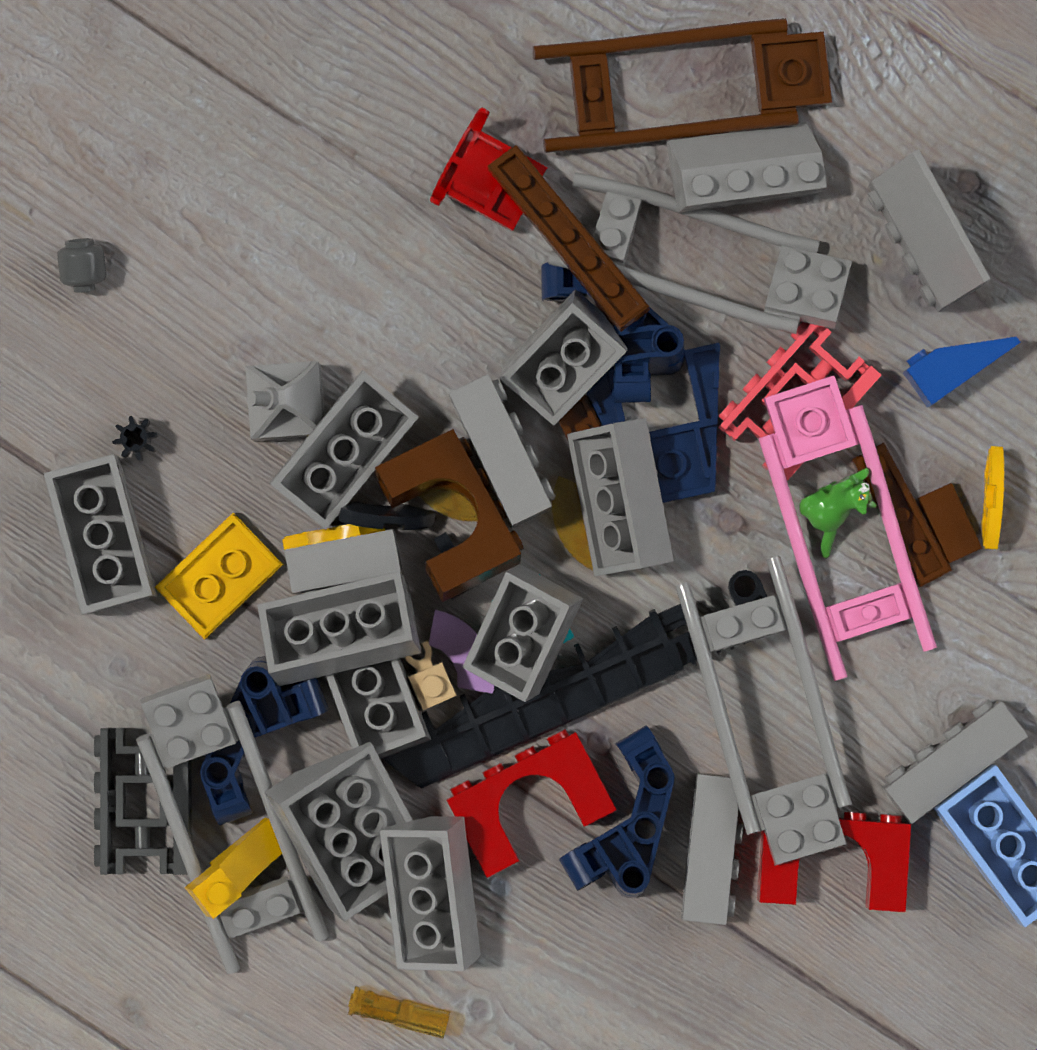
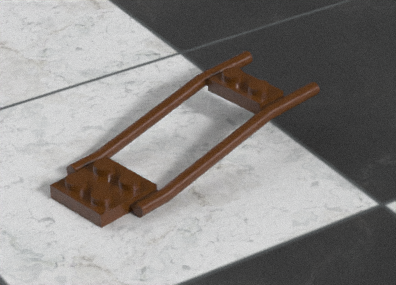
[532,18,832,153]

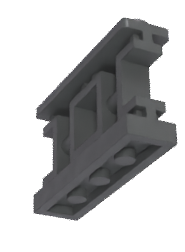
[94,728,192,875]

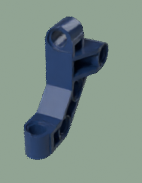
[541,262,685,403]
[200,656,329,825]
[559,725,674,898]

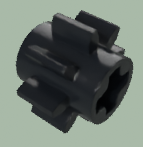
[112,416,159,461]

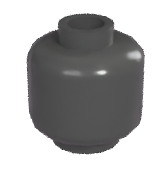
[57,238,106,293]

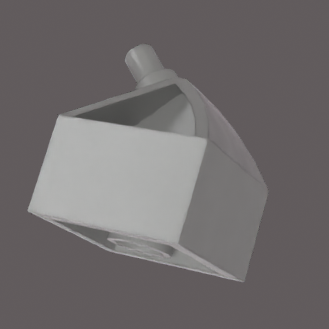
[245,361,324,442]

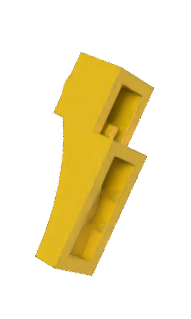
[184,817,282,919]

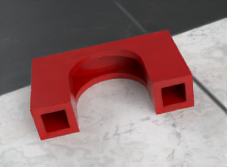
[447,729,616,878]
[757,812,911,912]

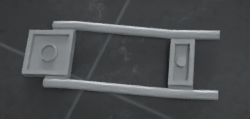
[548,172,852,334]
[675,556,852,866]
[136,674,329,974]

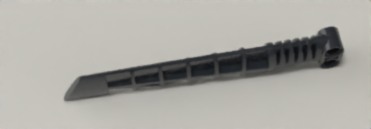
[383,570,768,789]

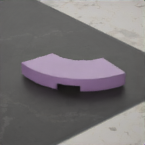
[429,610,494,694]

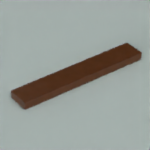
[487,145,650,332]

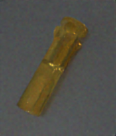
[348,986,450,1039]

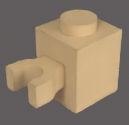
[405,641,457,710]

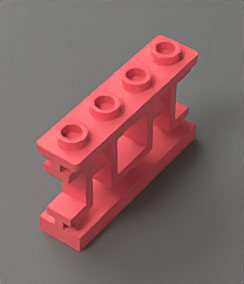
[718,322,881,481]

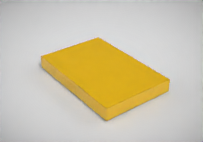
[155,512,284,640]

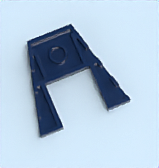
[586,343,720,503]

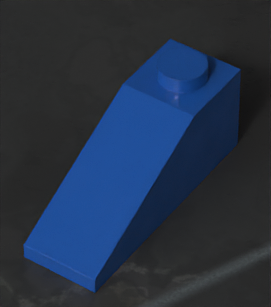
[903,336,1021,408]

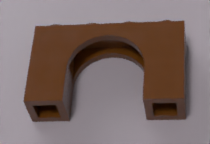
[375,429,524,602]

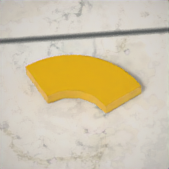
[981,446,1004,549]
[282,524,385,550]

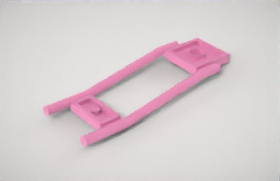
[758,375,937,681]

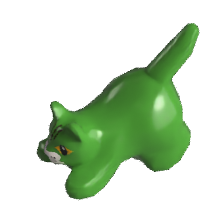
[799,468,876,559]

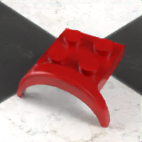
[430,107,548,232]

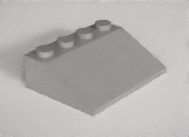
[867,149,991,312]
[264,742,413,922]

